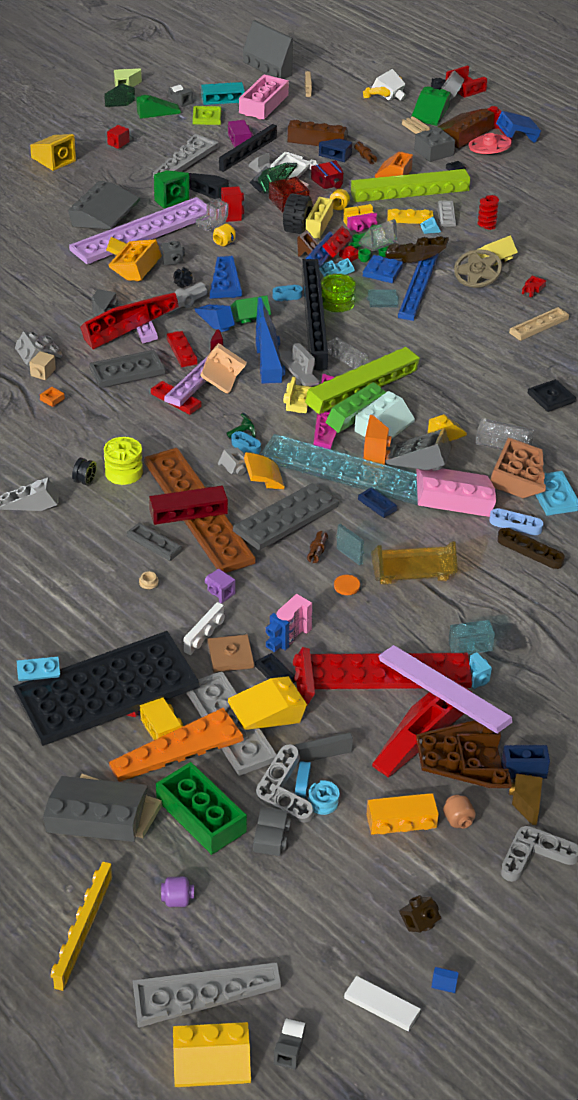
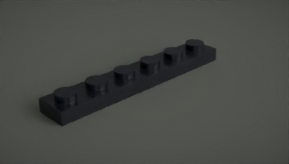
[219,124,277,172]

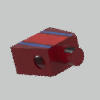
[311,160,344,189]

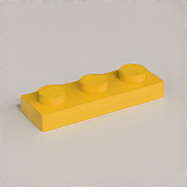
[387,209,433,224]

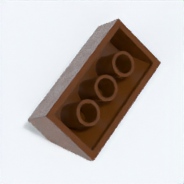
[287,120,348,146]

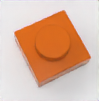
[40,387,65,407]

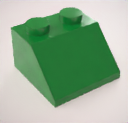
[154,170,189,209]
[230,295,271,324]

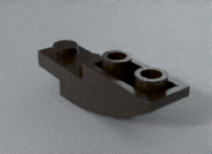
[386,236,449,263]

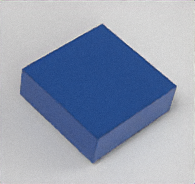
[431,967,459,993]

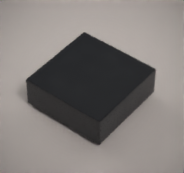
[446,161,466,171]

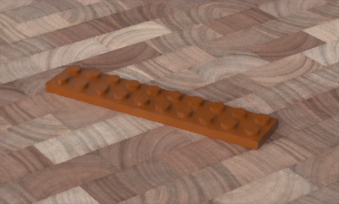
[144,448,255,573]

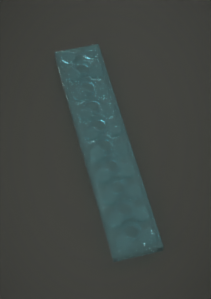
[260,434,431,509]

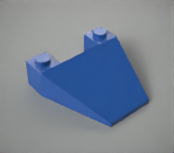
[256,297,285,384]

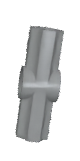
[166,282,207,314]

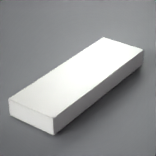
[344,976,421,1032]

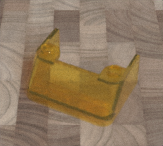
[371,541,458,584]

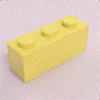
[305,197,333,238]

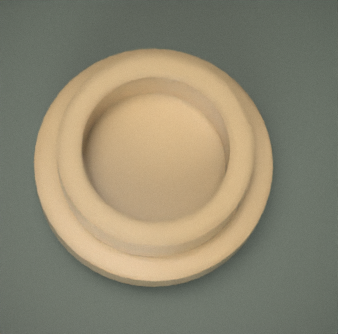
[139,571,159,589]

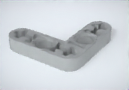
[256,744,314,823]
[501,826,578,882]

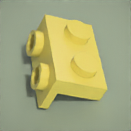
[283,377,311,413]

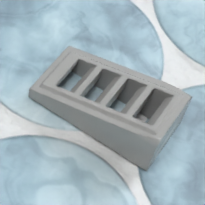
[437,201,456,227]

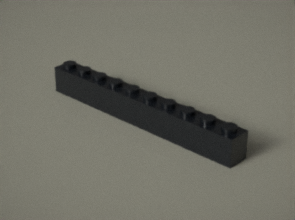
[302,259,328,370]

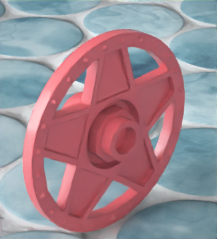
[469,133,512,154]

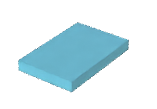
[535,471,578,516]

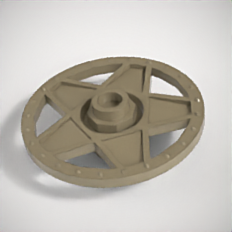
[454,249,502,288]

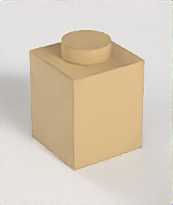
[29,351,56,380]

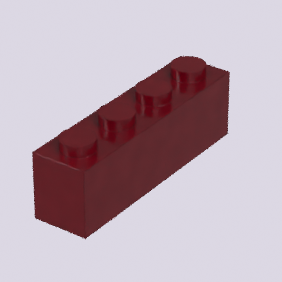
[149,485,228,525]

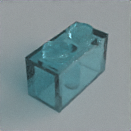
[448,620,495,654]

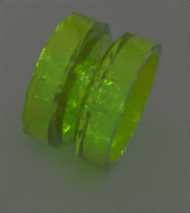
[321,274,356,312]

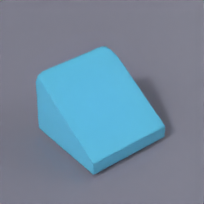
[420,217,441,234]

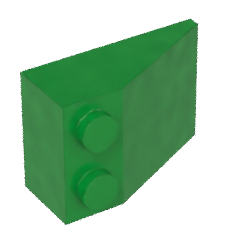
[411,86,451,126]

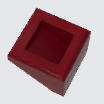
[210,329,223,352]

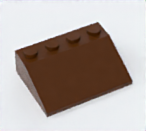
[437,109,494,148]

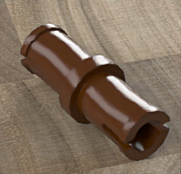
[354,141,377,164]
[307,531,328,563]

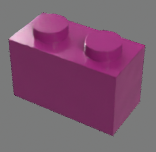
[228,120,253,148]

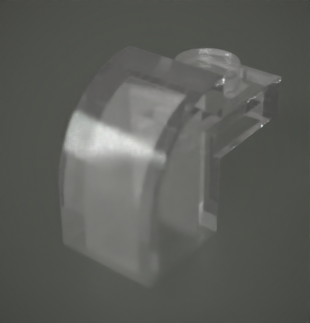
[196,198,228,231]

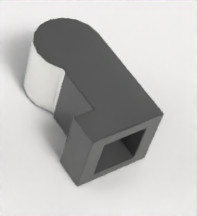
[168,85,192,107]
[274,1018,306,1070]

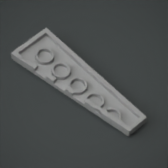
[153,134,218,178]
[133,962,281,1027]

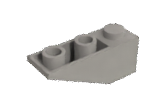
[0,478,59,511]

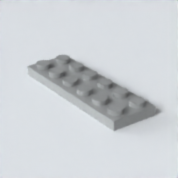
[186,671,277,776]

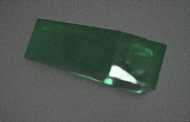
[258,163,298,194]

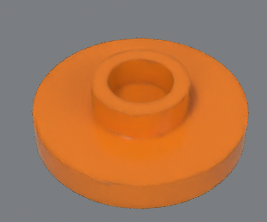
[334,575,360,595]

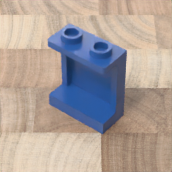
[496,111,541,143]

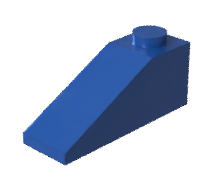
[195,304,235,332]

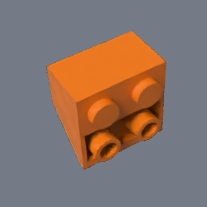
[375,151,413,178]

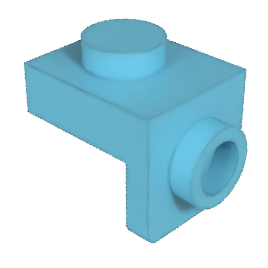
[469,652,492,689]

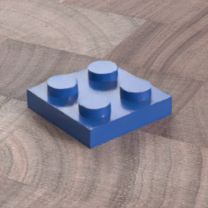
[363,255,403,283]

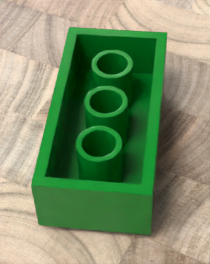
[156,762,247,855]

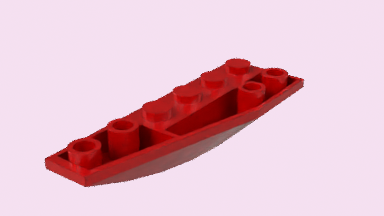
[80,292,179,349]
[372,681,472,778]

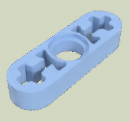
[489,508,543,535]

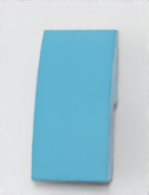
[319,258,355,278]

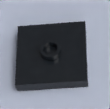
[527,379,576,412]

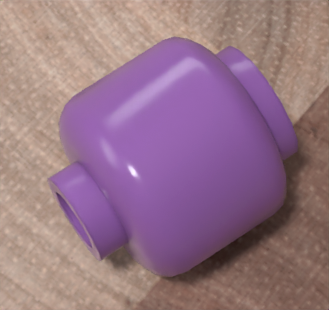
[161,877,194,907]

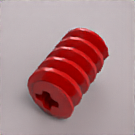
[477,195,499,230]

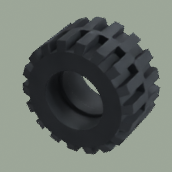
[283,194,313,234]

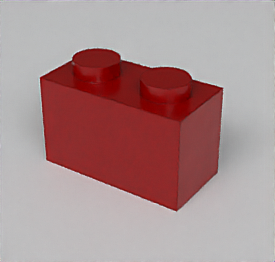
[221,186,244,222]

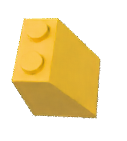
[30,134,76,171]

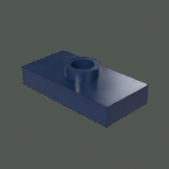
[358,487,397,518]

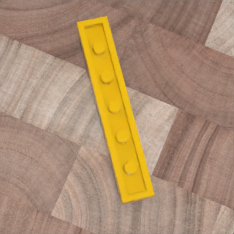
[51,862,112,991]

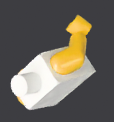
[363,69,406,101]

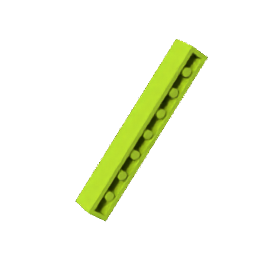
[351,169,470,202]
[305,347,420,414]

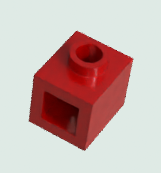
[107,125,130,149]

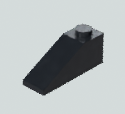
[189,173,229,200]

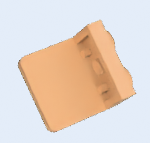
[201,343,247,394]

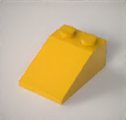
[228,676,307,730]

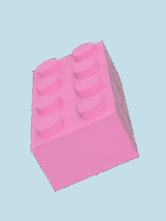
[239,74,289,119]

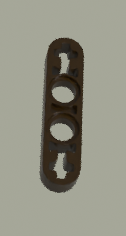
[497,528,565,569]

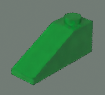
[136,95,181,119]

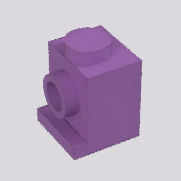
[205,569,235,604]

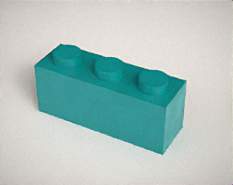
[201,82,245,105]

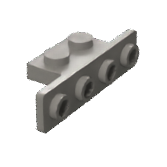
[280,343,319,387]

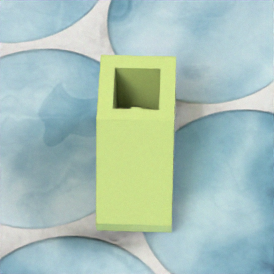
[114,68,142,90]

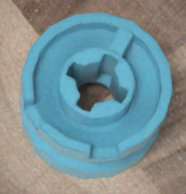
[308,780,340,815]

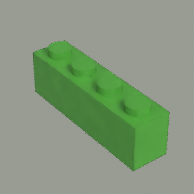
[325,382,386,433]

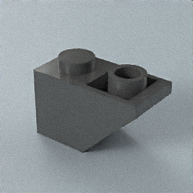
[92,289,118,316]

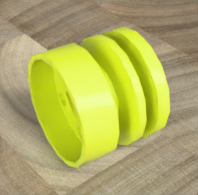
[104,437,143,485]

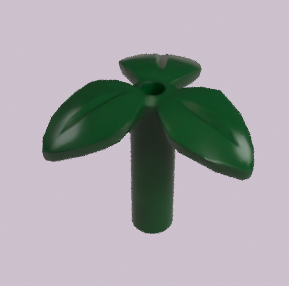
[226,413,256,439]

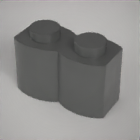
[253,807,291,856]

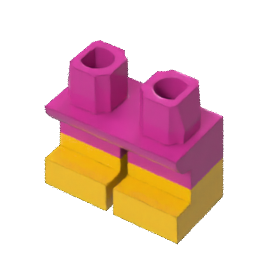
[343,204,377,232]

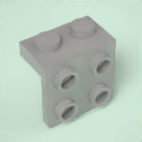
[15,331,63,366]

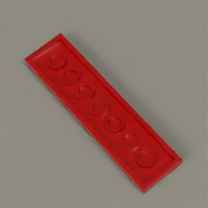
[311,653,472,689]

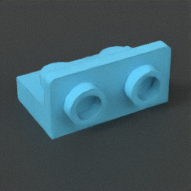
[17,657,60,681]

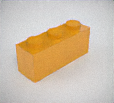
[366,793,438,835]

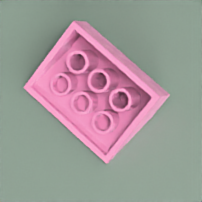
[416,468,496,517]

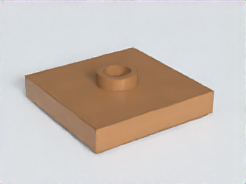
[208,634,254,672]

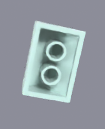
[355,391,415,439]

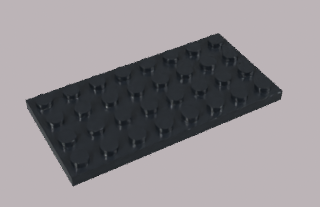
[13,631,200,746]

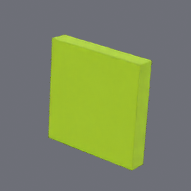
[193,106,221,125]

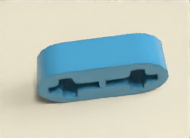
[272,285,303,301]
[231,431,261,454]
[295,761,311,799]

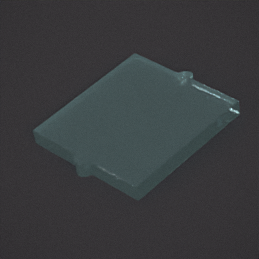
[367,290,398,307]
[336,523,364,566]

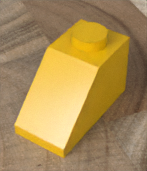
[428,414,467,441]

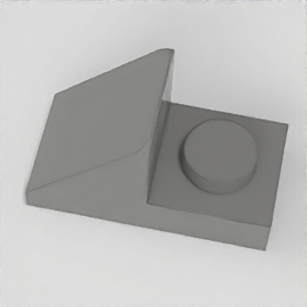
[249,153,276,175]

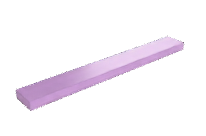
[379,645,512,733]

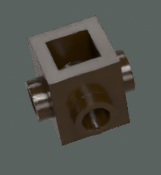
[399,895,442,933]

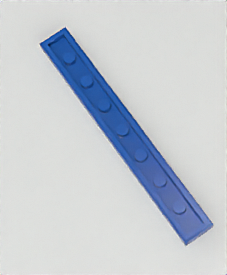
[398,253,439,321]

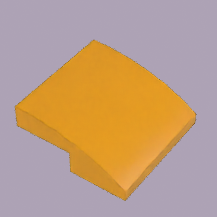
[244,452,285,489]

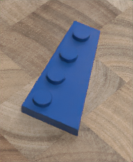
[210,256,242,299]

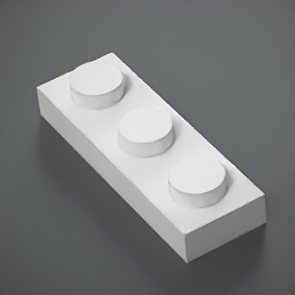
[184,602,225,655]

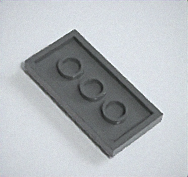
[89,350,165,388]

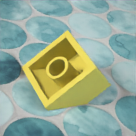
[478,235,518,266]

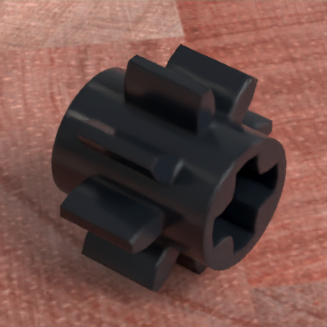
[173,267,193,288]

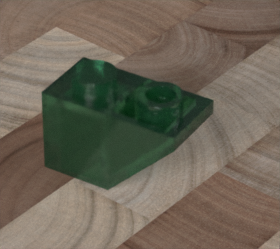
[104,83,135,107]

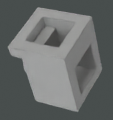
[218,447,247,476]

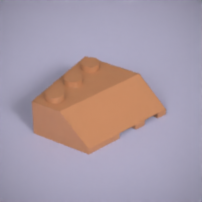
[490,437,546,498]

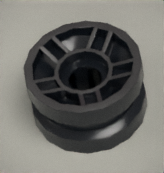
[72,457,97,486]

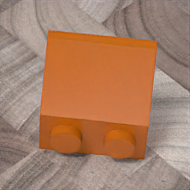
[363,415,392,468]

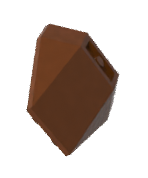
[416,720,512,789]

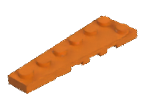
[109,707,244,782]

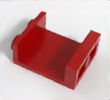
[445,65,487,98]

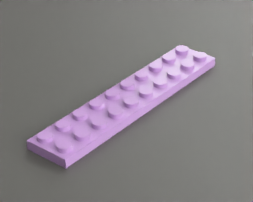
[69,197,214,264]

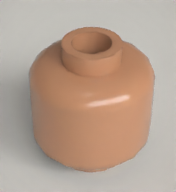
[443,795,476,829]

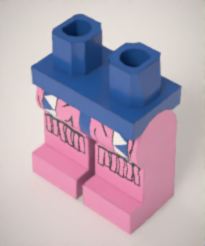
[266,594,312,652]

